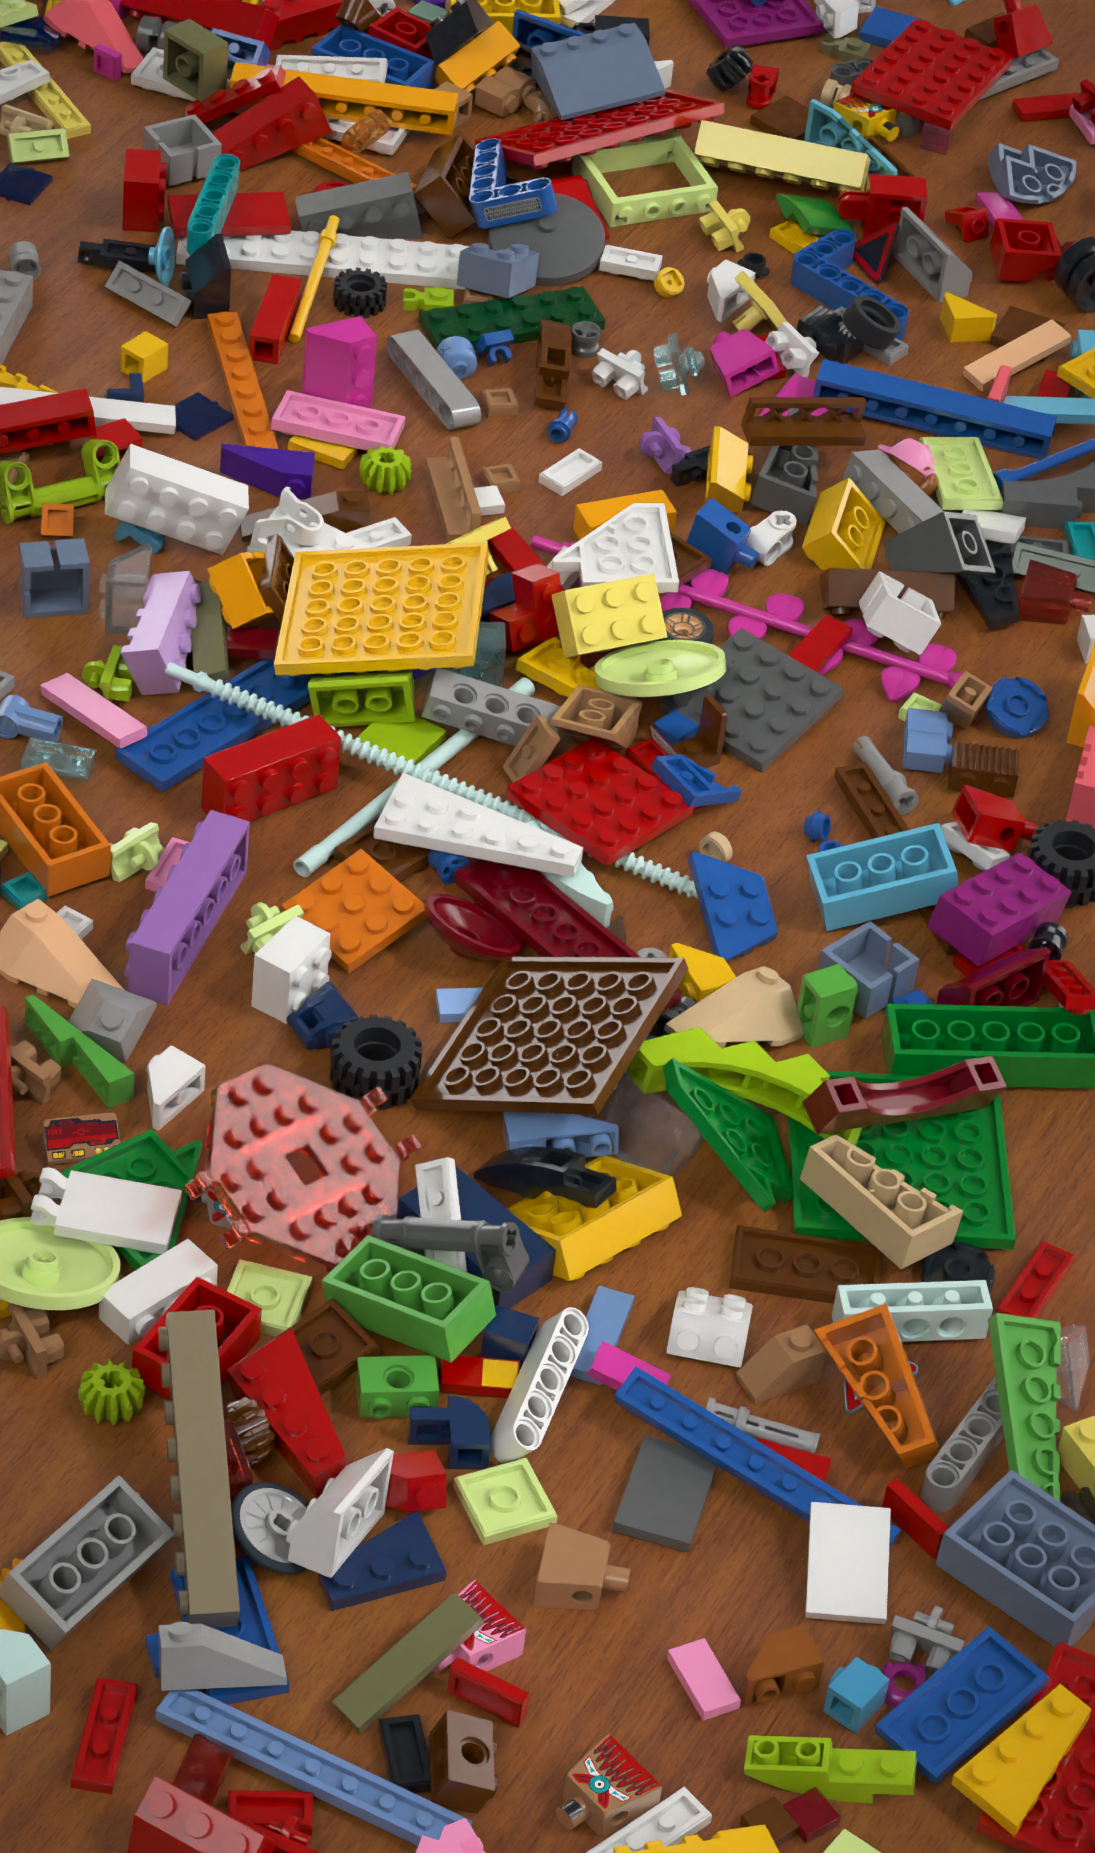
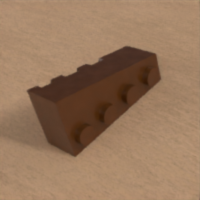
[414,132,475,239]

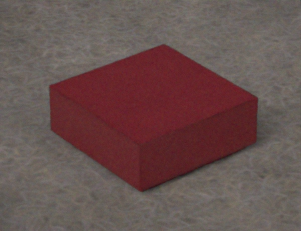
[782,1787,841,1844]

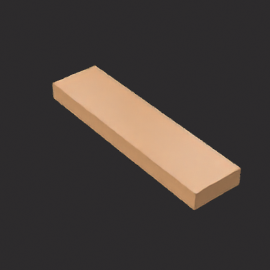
[963,319,1072,391]

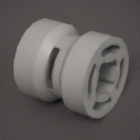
[8,241,41,281]

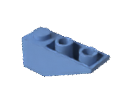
[503,1112,619,1158]

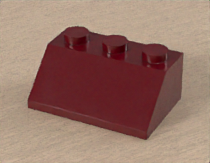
[936,947,1051,1007]

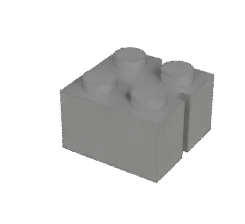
[143,114,222,186]

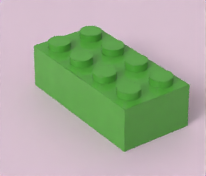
[322,1235,496,1362]

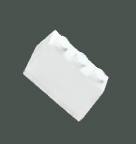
[286,1448,394,1578]

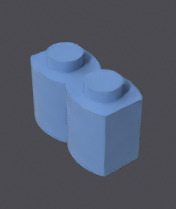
[903,708,953,773]

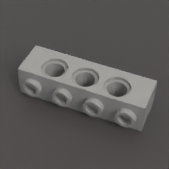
[421,668,561,746]

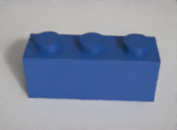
[512,10,585,47]

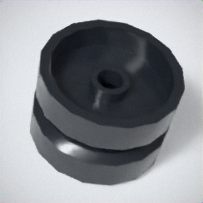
[1054,237,1095,313]

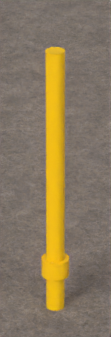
[288,215,340,343]

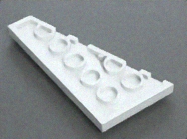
[374,773,583,877]

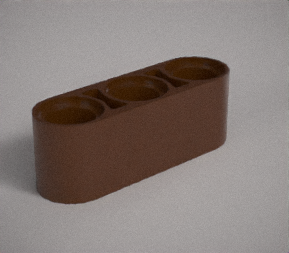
[335,0,381,34]

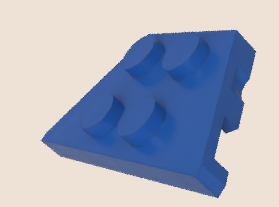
[688,852,778,964]

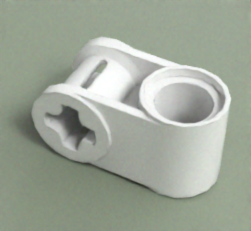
[746,510,797,566]

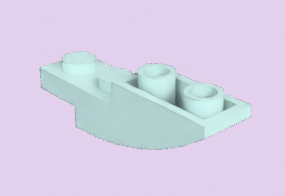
[526,820,614,928]

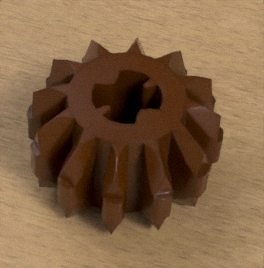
[223,1397,276,1468]

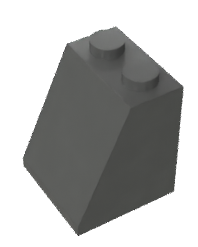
[883,511,996,575]

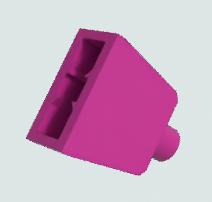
[710,329,780,397]

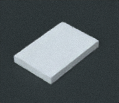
[805,1502,891,1624]

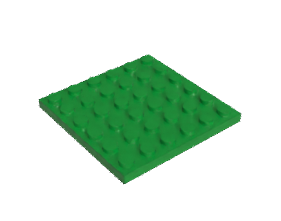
[786,1070,1016,1250]

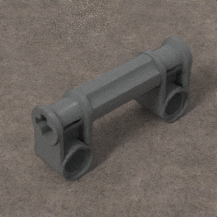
[372,1214,529,1293]

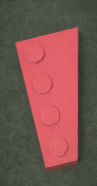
[1066,725,1095,829]

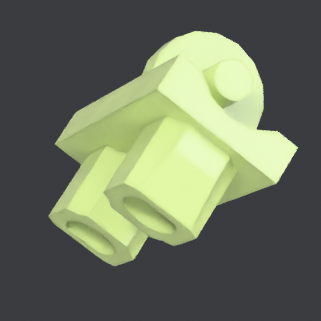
[110,822,164,882]
[240,902,304,955]

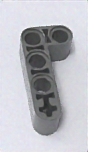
[829,58,920,137]

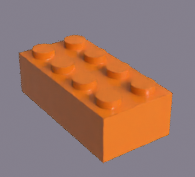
[0,762,111,897]

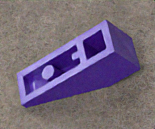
[220,444,315,500]

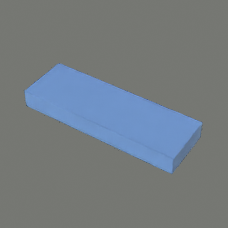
[570,1286,635,1385]

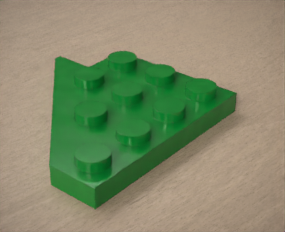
[662,1058,792,1212]
[60,1129,202,1270]

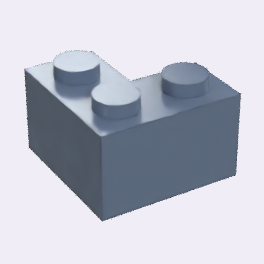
[457,243,539,298]

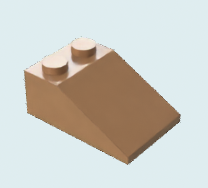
[550,685,642,749]

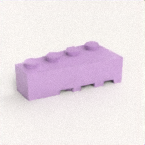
[120,571,202,695]

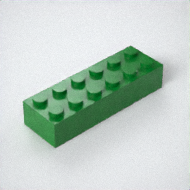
[881,1003,1095,1089]

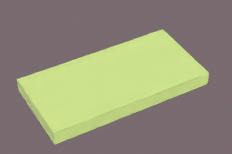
[919,437,1003,510]

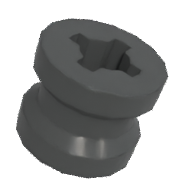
[571,321,601,358]

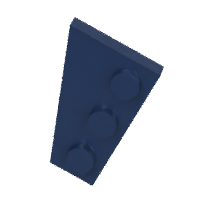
[318,1512,446,1611]

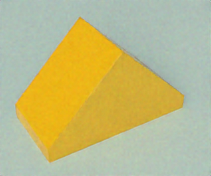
[940,292,997,343]

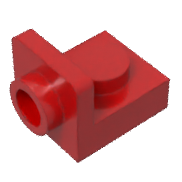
[945,205,989,242]

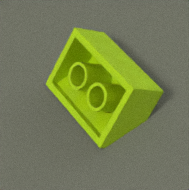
[308,670,416,727]

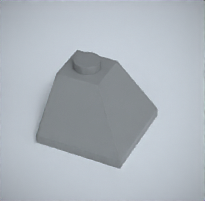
[68,978,157,1064]

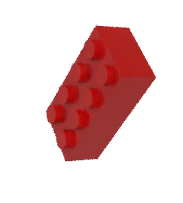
[201,714,341,822]

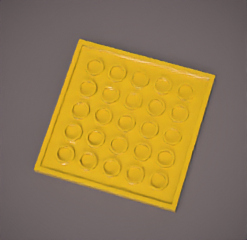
[274,542,489,676]

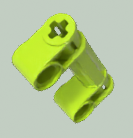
[0,439,120,524]

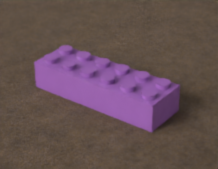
[125,810,250,1006]

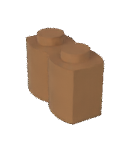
[474,67,536,117]

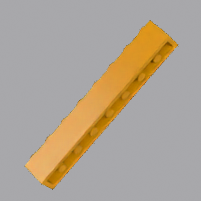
[230,62,458,135]

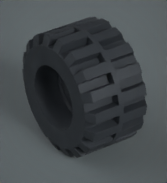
[1027,819,1095,907]
[329,1015,422,1110]

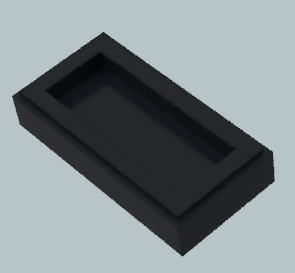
[378,1714,431,1794]

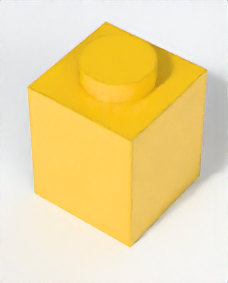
[120,331,168,383]

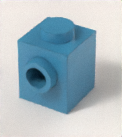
[823,1657,890,1734]

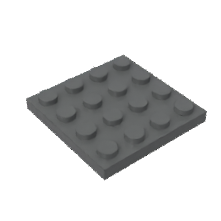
[660,628,844,773]

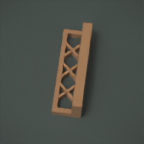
[425,436,482,543]

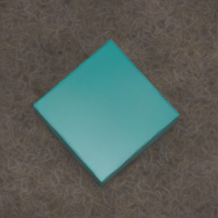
[1,871,49,910]

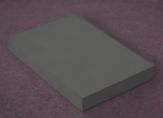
[612,1436,718,1552]

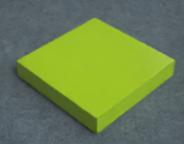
[355,716,447,765]

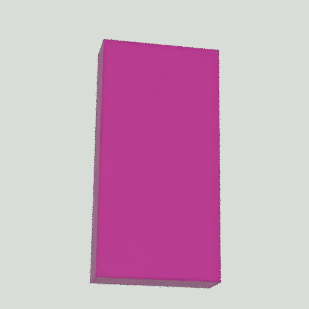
[587,1340,671,1391]

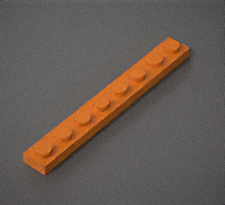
[207,312,279,449]

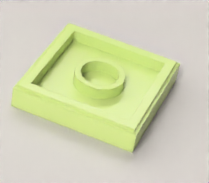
[227,1259,312,1337]
[453,1458,557,1546]

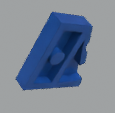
[651,754,742,807]

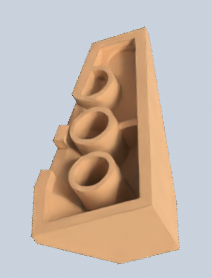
[0,899,124,1008]

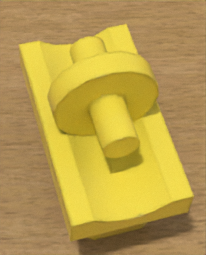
[699,200,750,253]

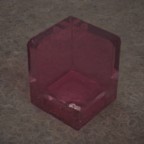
[919,121,954,155]

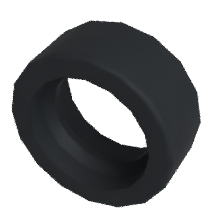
[843,296,901,350]

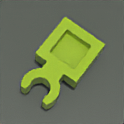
[403,287,454,311]

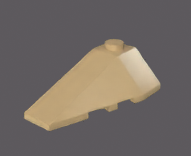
[664,966,804,1048]

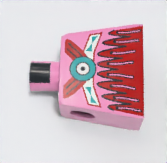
[432,1580,526,1673]

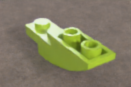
[744,1735,917,1804]

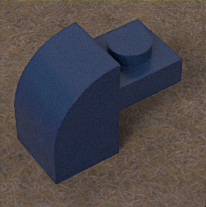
[407,1396,491,1470]

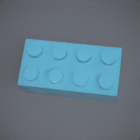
[806,823,958,931]

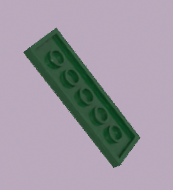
[418,287,606,350]

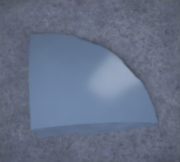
[987,143,1076,204]

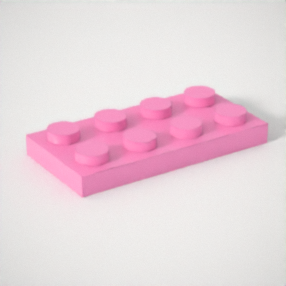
[271,390,406,451]

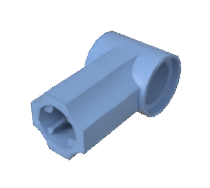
[0,695,63,744]

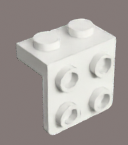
[666,1287,753,1368]

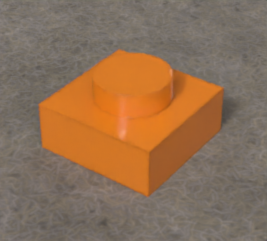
[41,503,74,538]

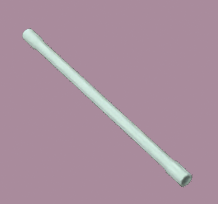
[293,678,535,877]

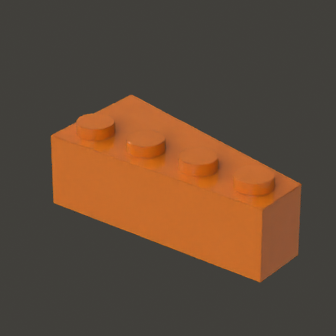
[814,1304,940,1469]

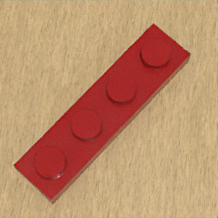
[184,65,286,124]
[1043,960,1095,1015]

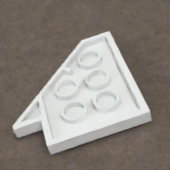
[552,503,679,593]

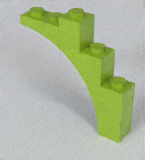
[625,1027,863,1146]

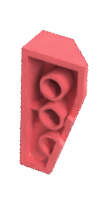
[43,0,144,73]

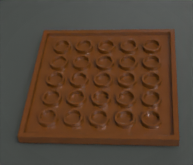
[410,957,689,1115]

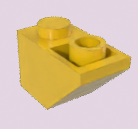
[669,943,736,1003]

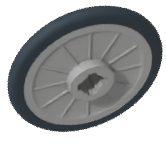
[231,1482,309,1574]

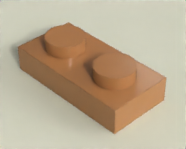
[502,715,561,783]

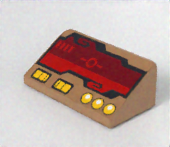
[42,1112,120,1165]

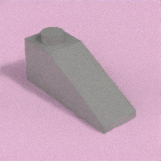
[159,1622,287,1691]

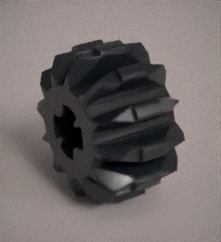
[706,44,754,92]

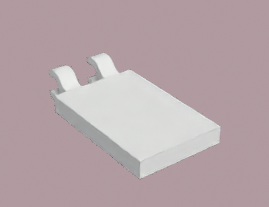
[30,1168,182,1254]

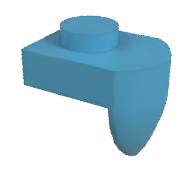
[114,520,165,555]

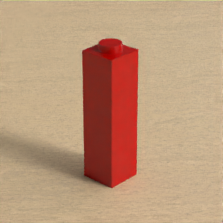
[249,274,302,365]

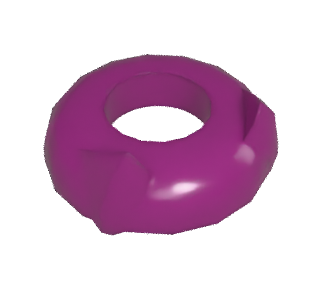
[880,1662,928,1708]

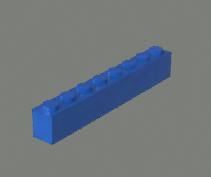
[813,359,1057,460]

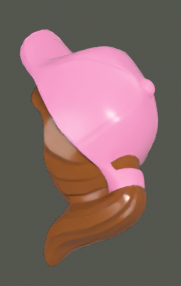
[877,438,938,496]

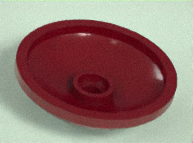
[424,894,522,960]

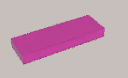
[976,193,1024,227]

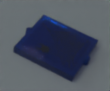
[0,163,53,206]
[173,392,234,441]

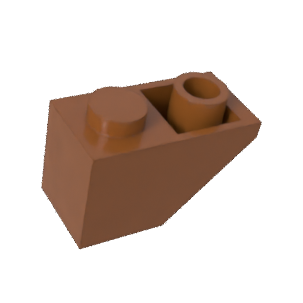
[741,1624,824,1706]

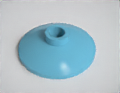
[148,227,175,287]

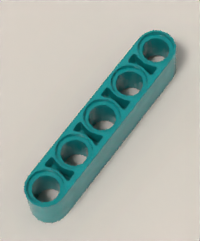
[187,154,240,255]

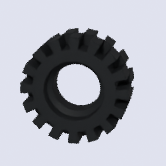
[333,268,387,318]

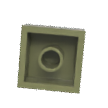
[163,19,228,101]

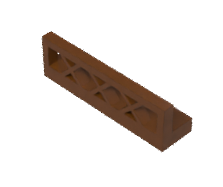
[741,397,867,446]

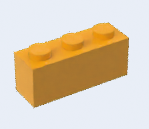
[435,21,521,94]
[573,490,677,540]

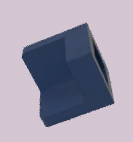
[104,373,144,403]
[481,1305,539,1369]

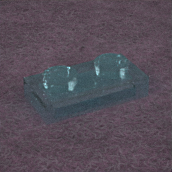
[21,738,96,781]

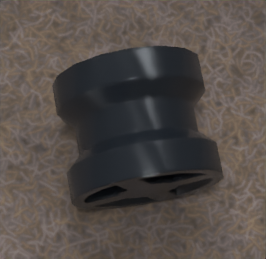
[1028,922,1069,960]

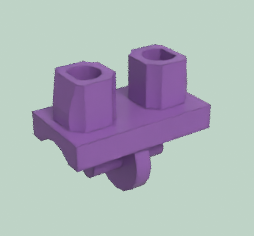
[639,417,692,474]

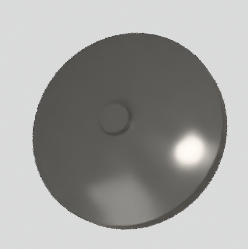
[489,193,605,286]

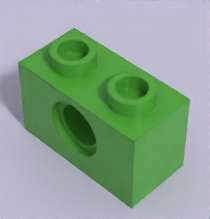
[797,964,858,1048]
[355,1355,439,1419]

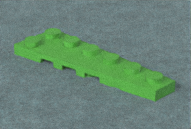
[988,1313,1061,1502]

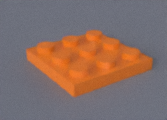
[281,849,427,974]

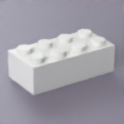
[105,444,249,555]

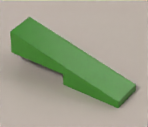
[25,994,135,1109]

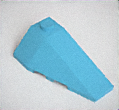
[804,99,898,183]

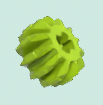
[359,445,412,495]
[78,1358,145,1426]

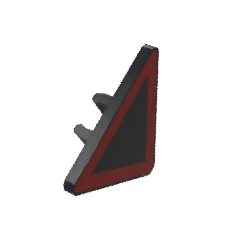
[853,223,900,284]

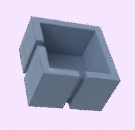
[19,538,90,618]
[818,921,920,1019]

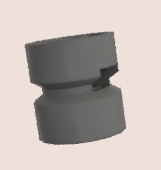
[136,16,179,54]

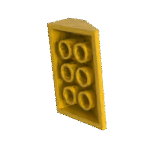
[507,1156,682,1281]

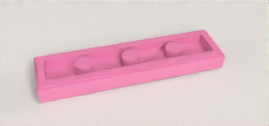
[40,673,147,749]

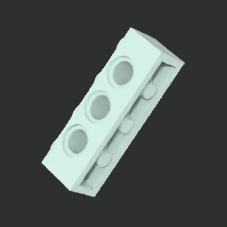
[832,1280,993,1342]

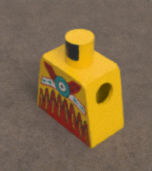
[833,94,899,141]

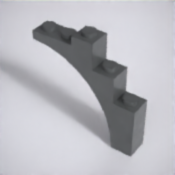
[999,461,1095,530]

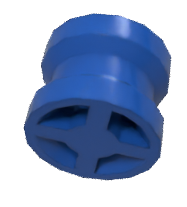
[428,849,470,884]

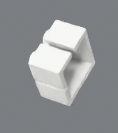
[859,571,941,655]
[251,916,332,1024]

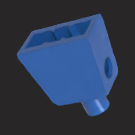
[686,498,760,574]

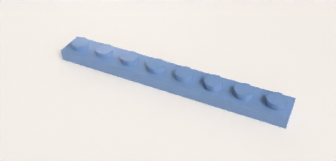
[155,1689,472,1846]

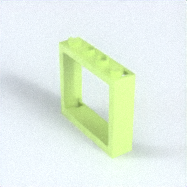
[572,132,718,227]

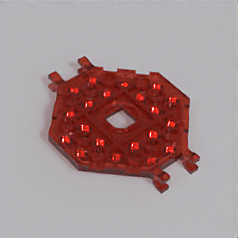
[184,1063,421,1272]

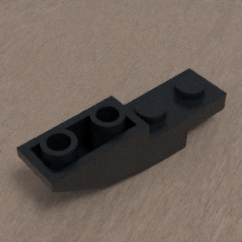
[474,1146,617,1208]

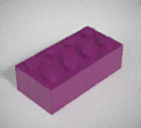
[927,853,1071,967]

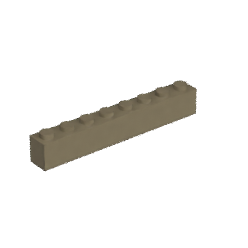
[158,1310,240,1628]

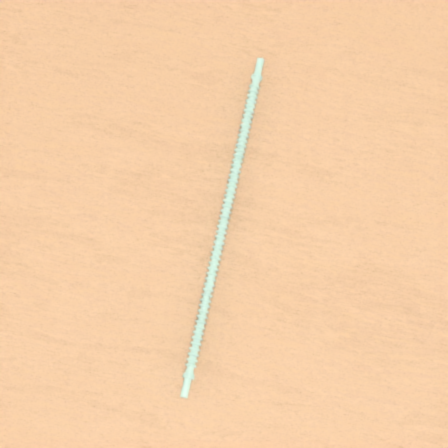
[165,662,698,898]

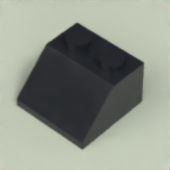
[425,0,494,65]
[180,234,231,319]

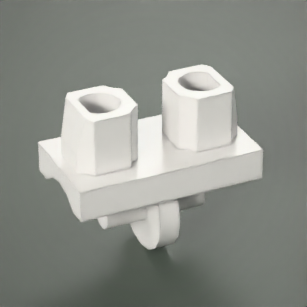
[765,322,819,377]
[592,348,648,400]

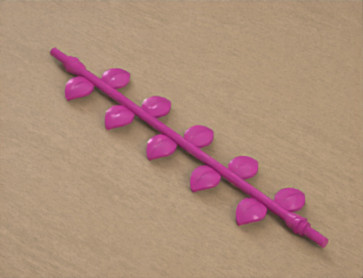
[530,535,974,703]

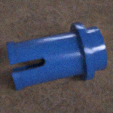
[547,408,578,443]

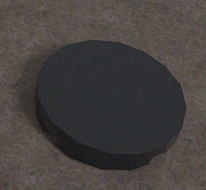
[920,1241,996,1293]

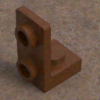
[671,695,728,768]

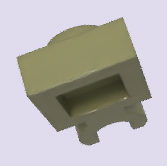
[820,34,871,61]

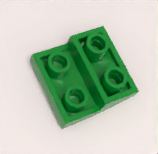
[775,194,852,236]

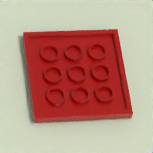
[505,738,694,866]

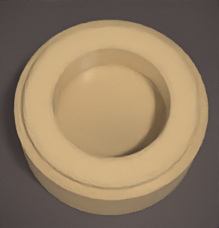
[699,831,733,862]

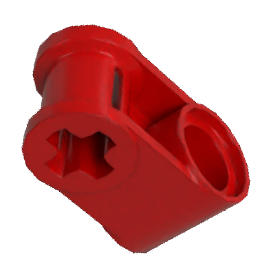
[746,64,779,109]

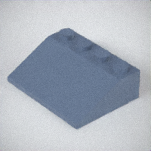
[531,23,666,120]
[935,1470,1095,1647]

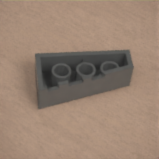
[295,172,423,239]
[750,408,818,525]

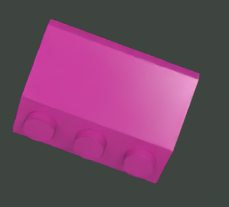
[302,316,377,409]

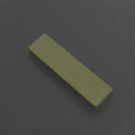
[191,580,230,681]
[332,1592,484,1734]

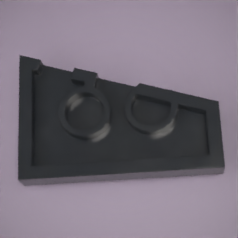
[955,546,1019,630]

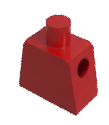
[993,0,1053,59]
[951,784,1036,851]

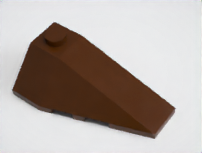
[240,490,370,542]

